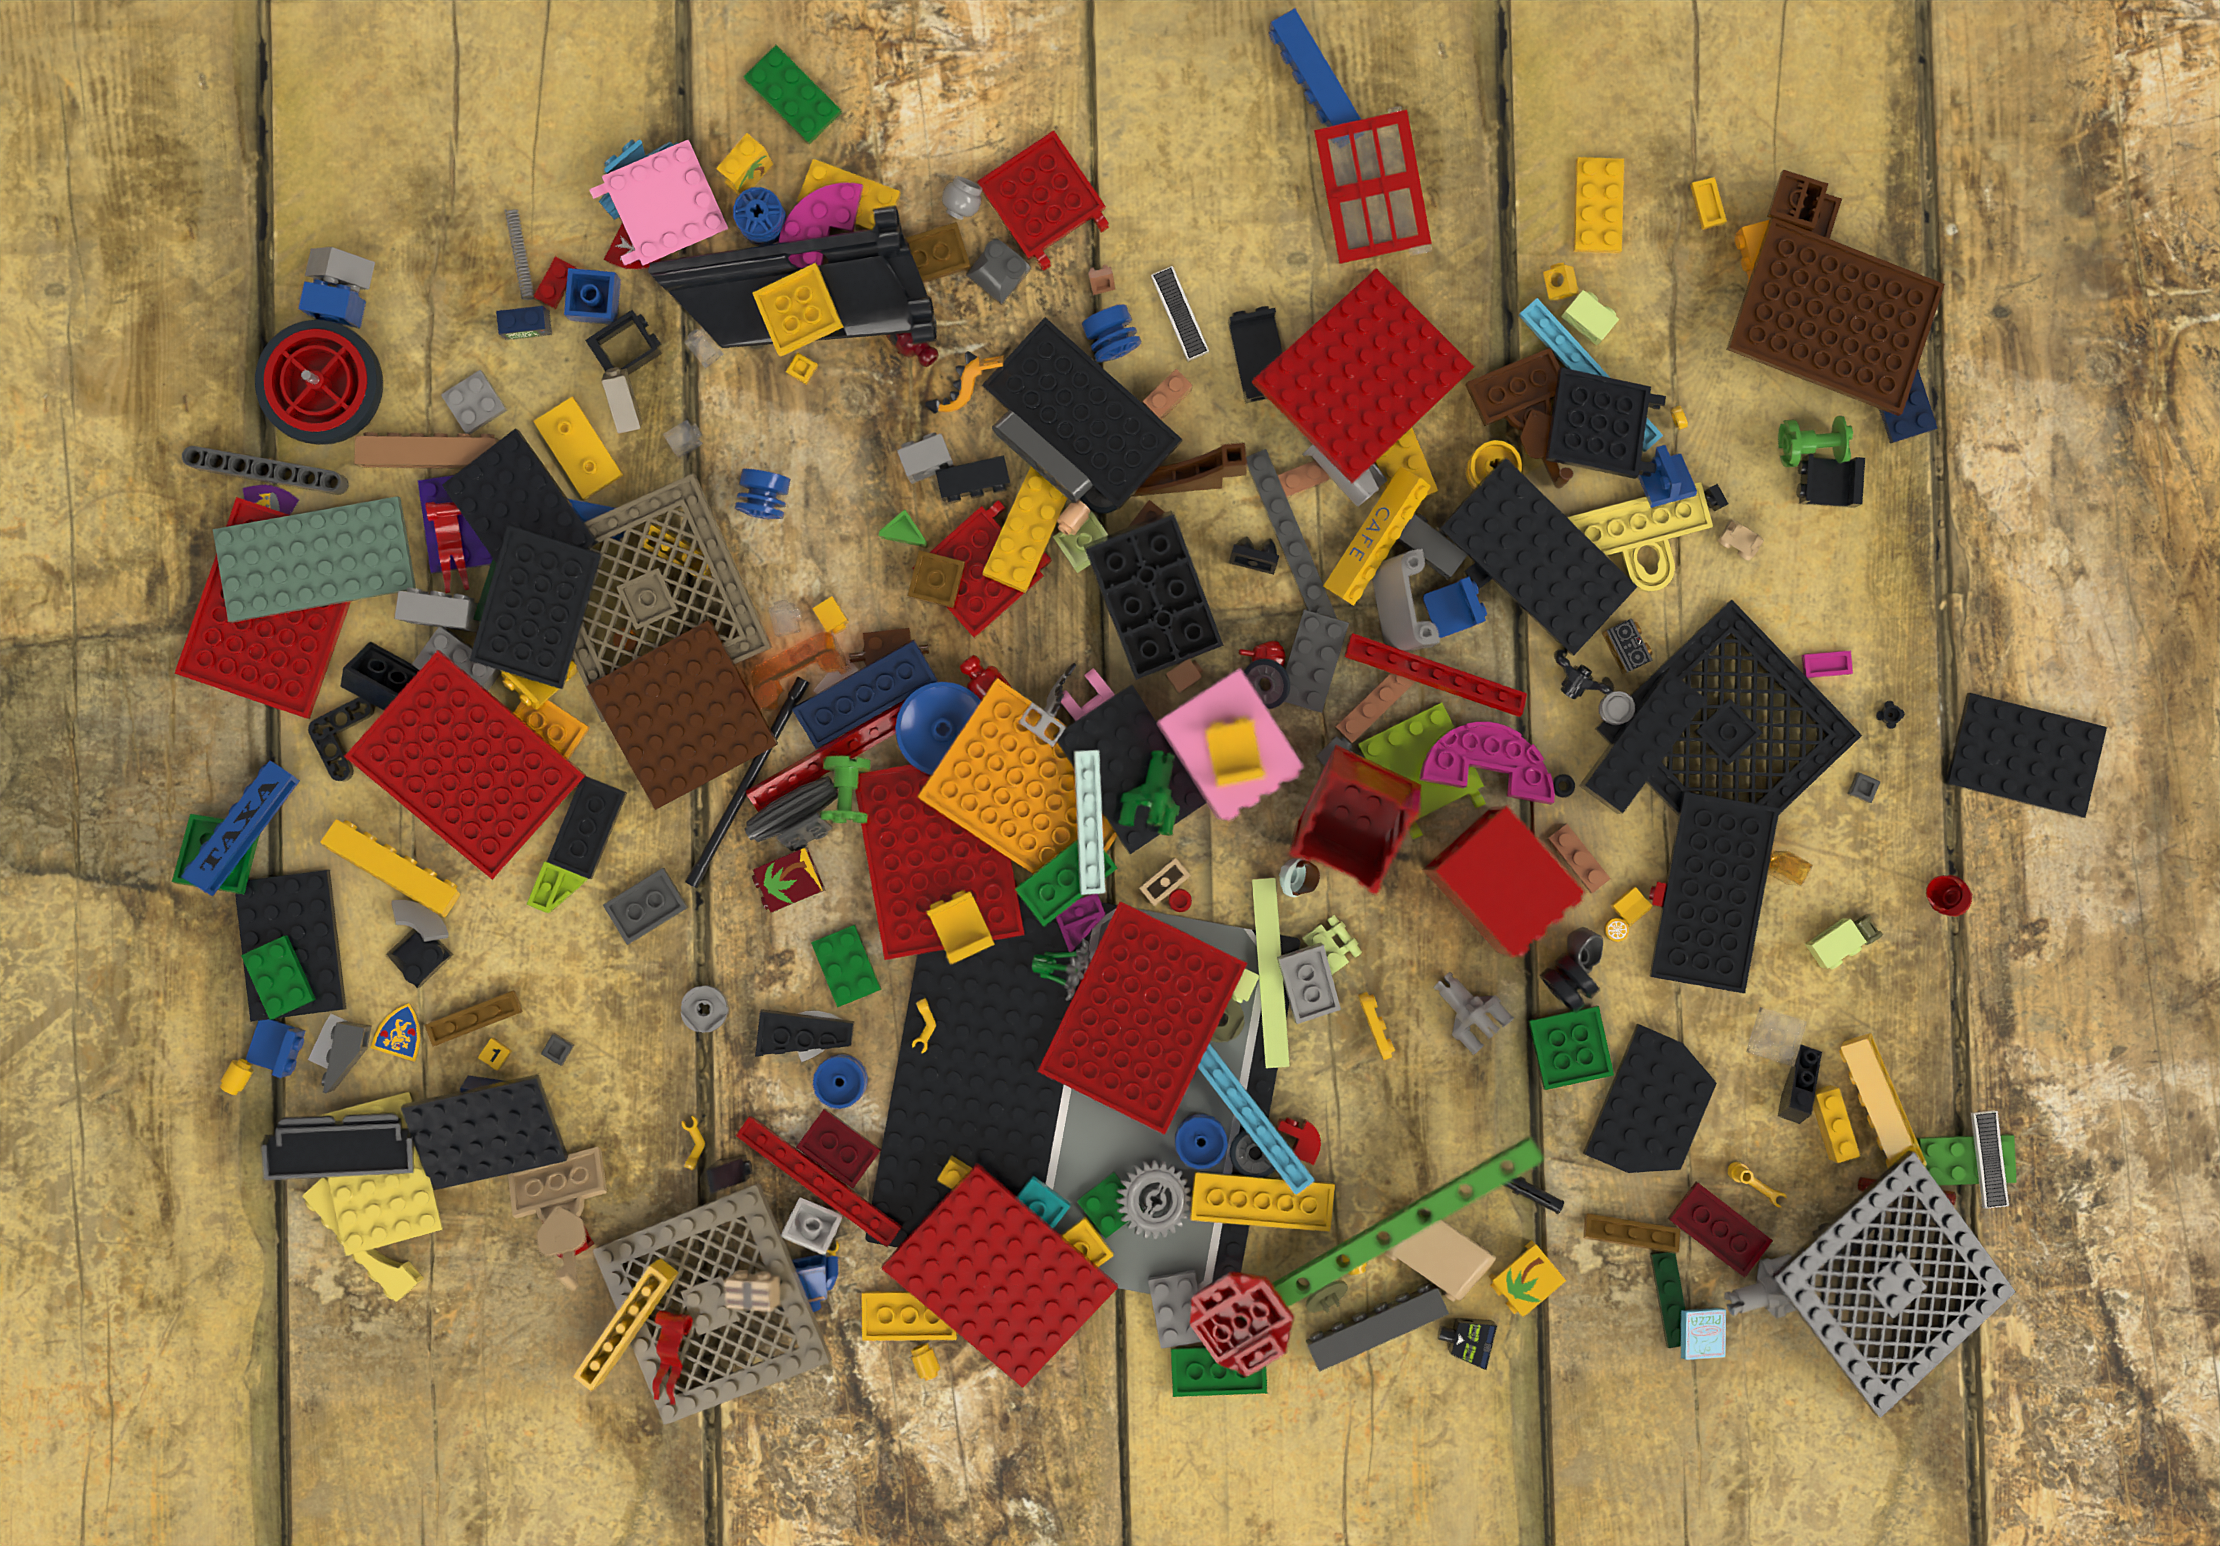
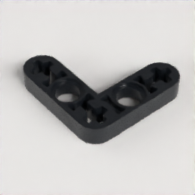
[308,697,375,782]

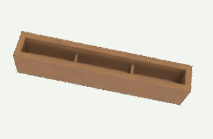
[355,432,499,469]

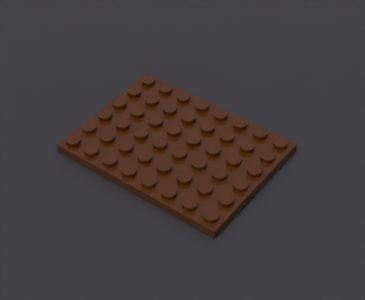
[1726,217,1945,416]

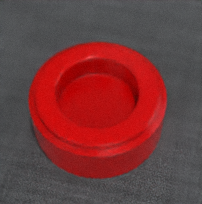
[1168,889,1192,912]

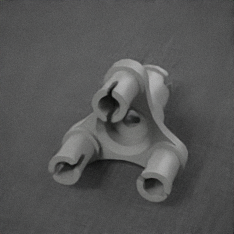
[1433,972,1514,1055]
[1724,1254,1807,1318]

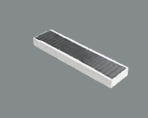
[1151,266,1209,362]
[1971,1110,2009,1209]

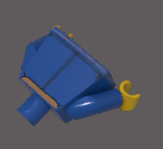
[792,1240,840,1312]

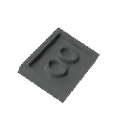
[603,868,689,945]

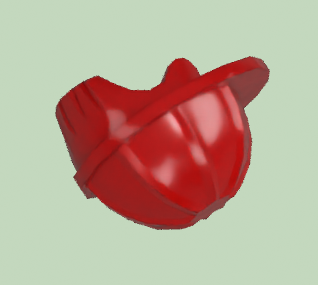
[1926,875,1973,917]

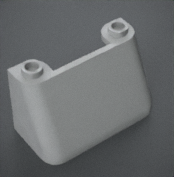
[1372,549,1440,652]

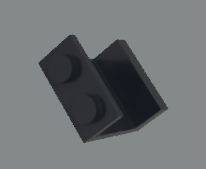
[1797,454,1865,508]

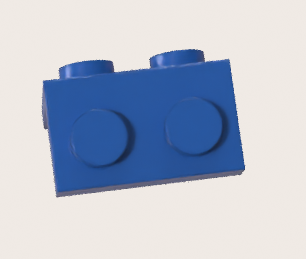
[1423,577,1487,638]
[246,1019,306,1078]

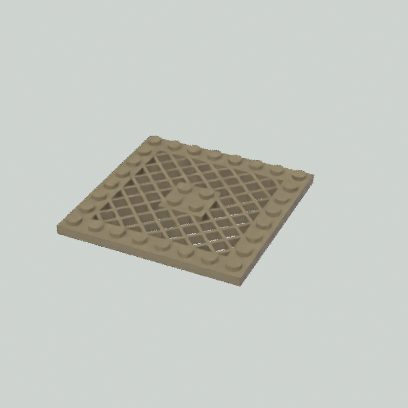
[572,474,773,722]
[593,1182,833,1425]

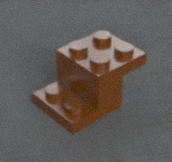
[1767,170,1842,239]

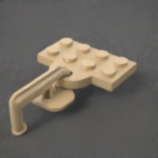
[508,1147,607,1290]

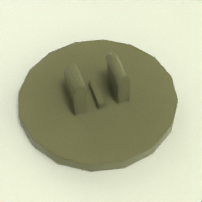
[1305,1280,1348,1313]

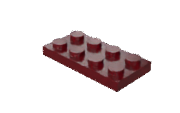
[1667,1182,1773,1278]

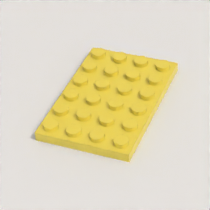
[318,1092,443,1256]

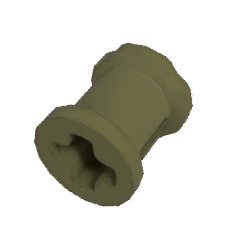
[1853,914,1883,945]

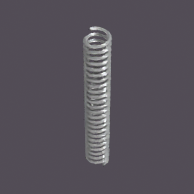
[504,209,534,300]

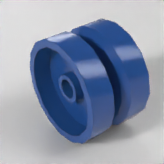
[813,1054,868,1109]
[1175,1113,1227,1169]

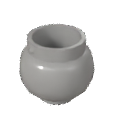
[942,176,983,220]

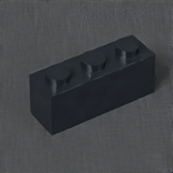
[935,455,1011,504]

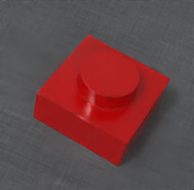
[1649,882,1667,907]

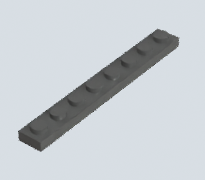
[1246,449,1337,619]

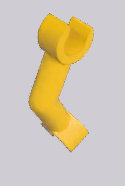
[912,998,936,1053]
[682,1115,705,1170]

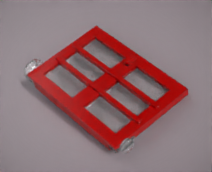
[1314,106,1433,264]

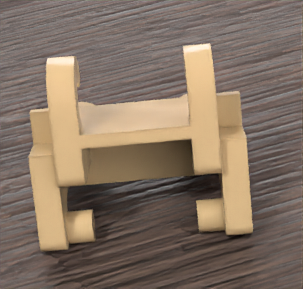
[1718,518,1764,561]

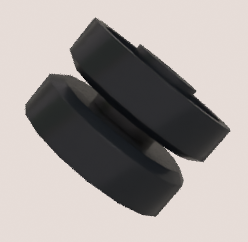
[1539,953,1600,1013]

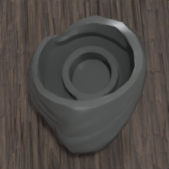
[1567,927,1603,974]

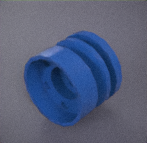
[733,187,787,246]
[1082,304,1142,362]
[734,469,791,520]

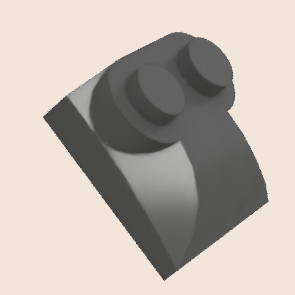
[966,238,1031,305]

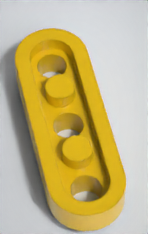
[1358,991,1395,1061]

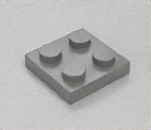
[441,370,507,434]

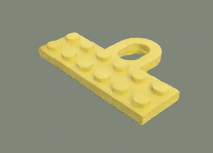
[1567,482,1713,592]

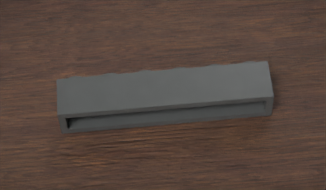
[1306,1283,1449,1372]

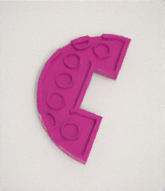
[779,183,863,268]
[1419,722,1555,805]

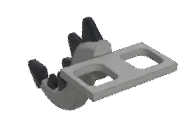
[1019,663,1076,747]

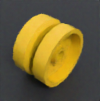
[1466,440,1522,489]

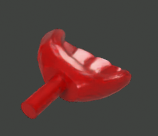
[1239,641,1286,667]

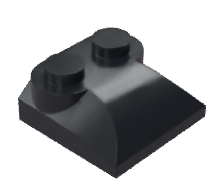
[386,928,453,988]

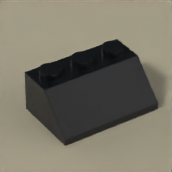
[340,641,420,710]

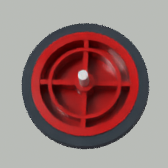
[255,320,383,445]

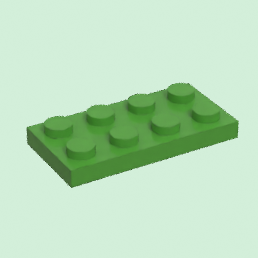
[1917,1134,2017,1185]

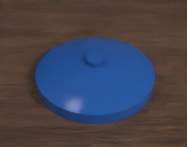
[896,682,981,775]

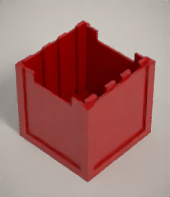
[1289,745,1421,896]

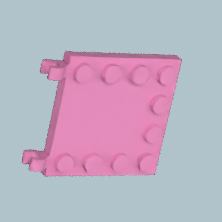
[589,139,728,266]

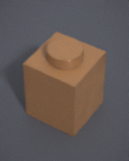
[1165,659,1203,694]

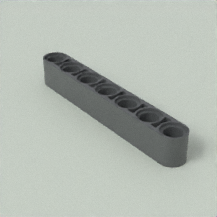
[182,446,349,495]

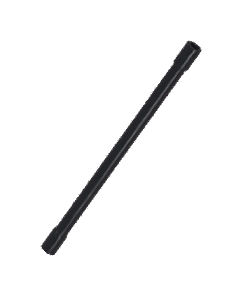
[685,676,810,888]

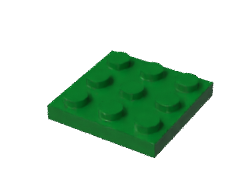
[172,814,260,895]
[1528,1006,1614,1090]

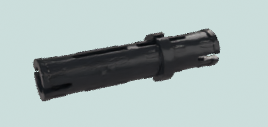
[1503,1176,1564,1214]

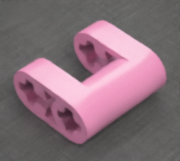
[1061,668,1115,721]

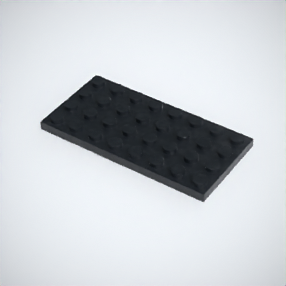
[982,317,1183,509]
[1439,458,1638,656]
[1649,791,1780,994]

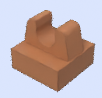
[1088,265,1116,295]

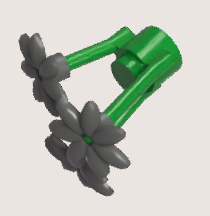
[1032,938,1090,1000]

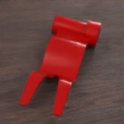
[425,502,470,593]
[652,1310,693,1405]

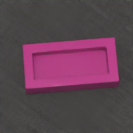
[1802,651,1853,678]

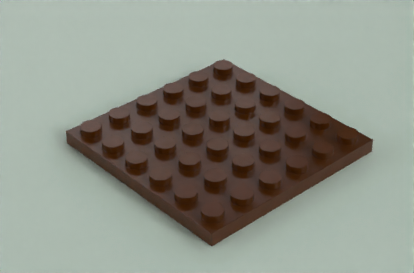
[586,620,778,810]

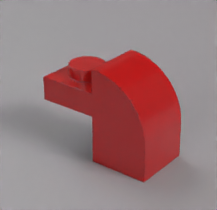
[1276,1117,1321,1165]

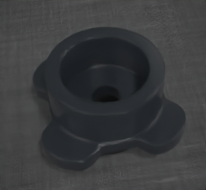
[1876,701,1905,729]

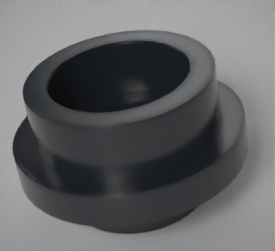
[1553,774,1575,798]

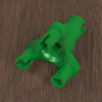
[1118,751,1180,836]

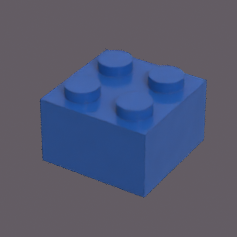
[564,268,621,324]
[299,280,366,328]

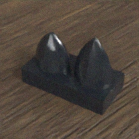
[1229,536,1279,575]

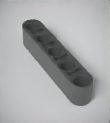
[992,410,1092,503]

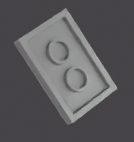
[1277,943,1341,1024]
[1148,1270,1202,1349]

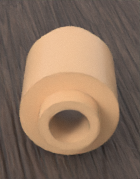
[1057,500,1090,536]

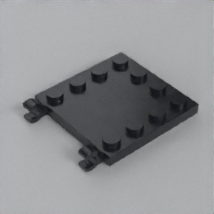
[1545,368,1666,479]

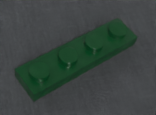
[1650,1251,1686,1348]

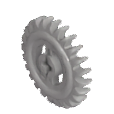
[1116,1160,1192,1239]

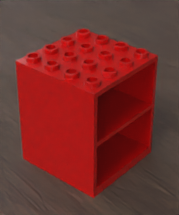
[1422,806,1586,958]

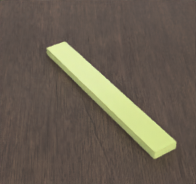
[1252,878,1290,1068]

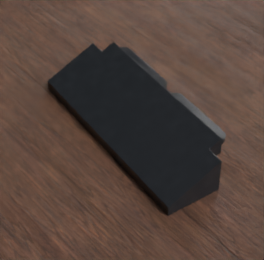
[261,1113,414,1180]

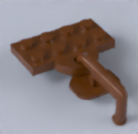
[1465,347,1573,489]

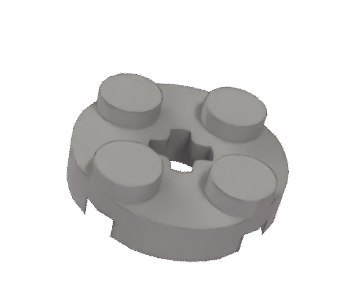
[681,985,729,1033]

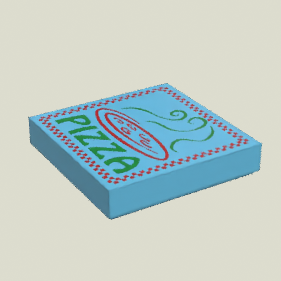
[1681,1308,1726,1360]

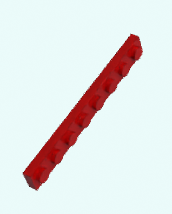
[1344,633,1527,717]
[746,699,906,812]
[736,1116,902,1247]

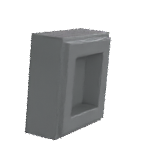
[1848,772,1881,803]
[541,1033,574,1066]

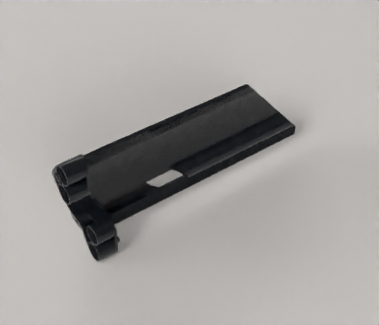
[648,206,937,348]

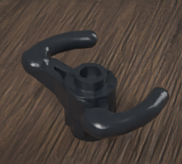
[1554,649,1615,700]

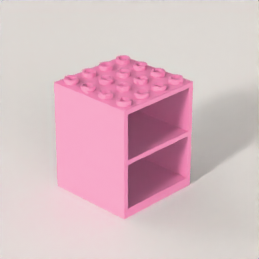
[1156,669,1303,821]

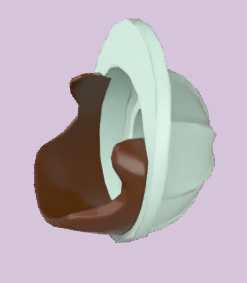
[1279,857,1320,897]

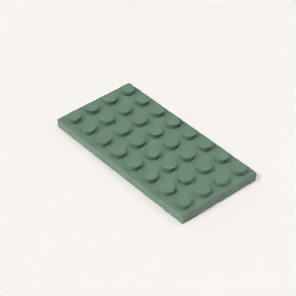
[213,496,416,622]

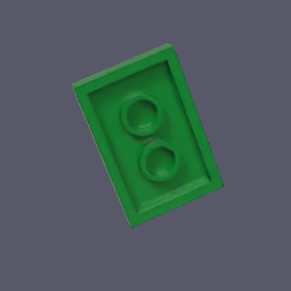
[811,925,882,1008]
[241,936,316,1020]

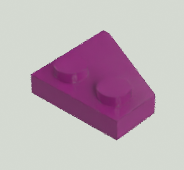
[1056,894,1105,952]

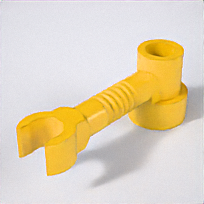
[1728,1162,1787,1208]

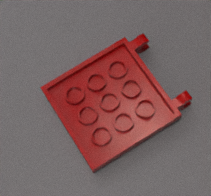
[977,130,1109,271]
[912,500,1052,638]

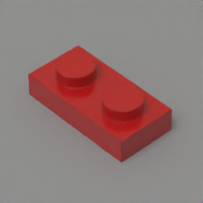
[533,256,577,310]

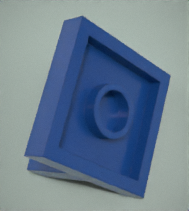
[1638,445,1697,508]

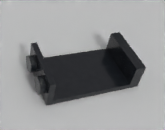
[1228,306,1282,404]

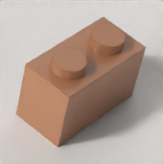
[1143,369,1193,420]

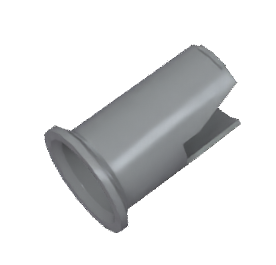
[1302,445,1387,507]

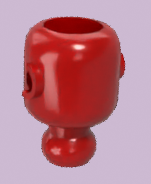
[960,655,1012,700]

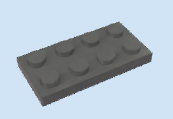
[1284,609,1349,713]

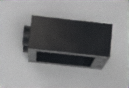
[585,310,662,375]

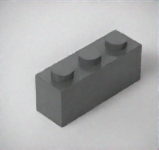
[1396,513,1467,580]

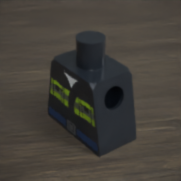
[1438,1318,1497,1370]

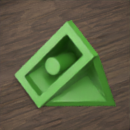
[879,510,927,548]

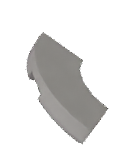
[391,900,449,942]

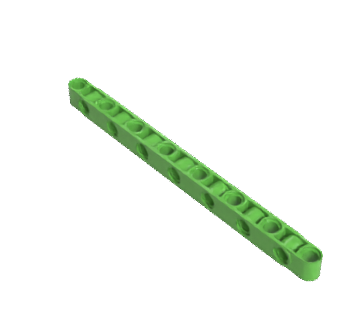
[1239,1137,1544,1321]

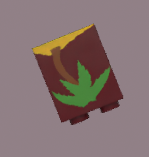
[752,847,826,913]

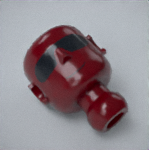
[886,333,939,367]

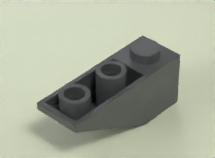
[322,1021,372,1093]

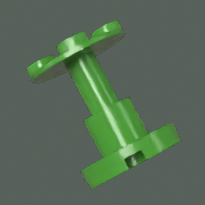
[1778,415,1853,467]
[820,756,871,823]

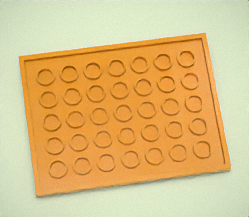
[917,678,1117,874]

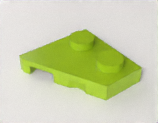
[526,861,588,913]

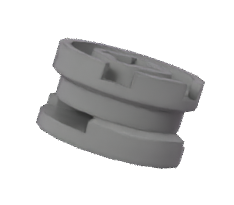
[1599,691,1635,725]

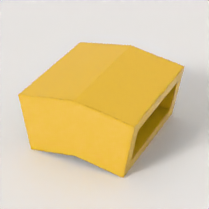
[1610,886,1652,927]

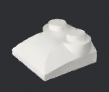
[781,1197,843,1255]

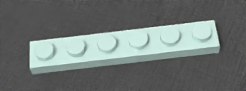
[1074,750,1105,894]

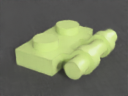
[1302,915,1362,975]

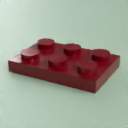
[796,1108,882,1189]

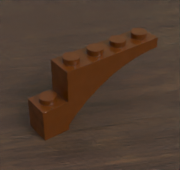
[1131,442,1247,497]

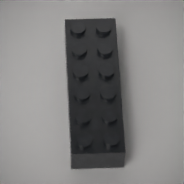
[1579,671,1707,814]

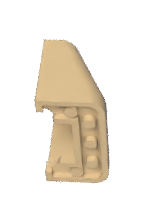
[1384,1198,1496,1302]

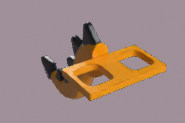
[925,351,1004,414]

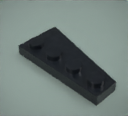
[755,1009,855,1057]

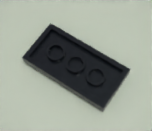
[547,776,628,879]

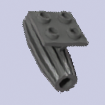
[744,776,838,852]

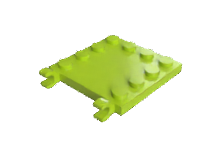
[1357,703,1486,839]

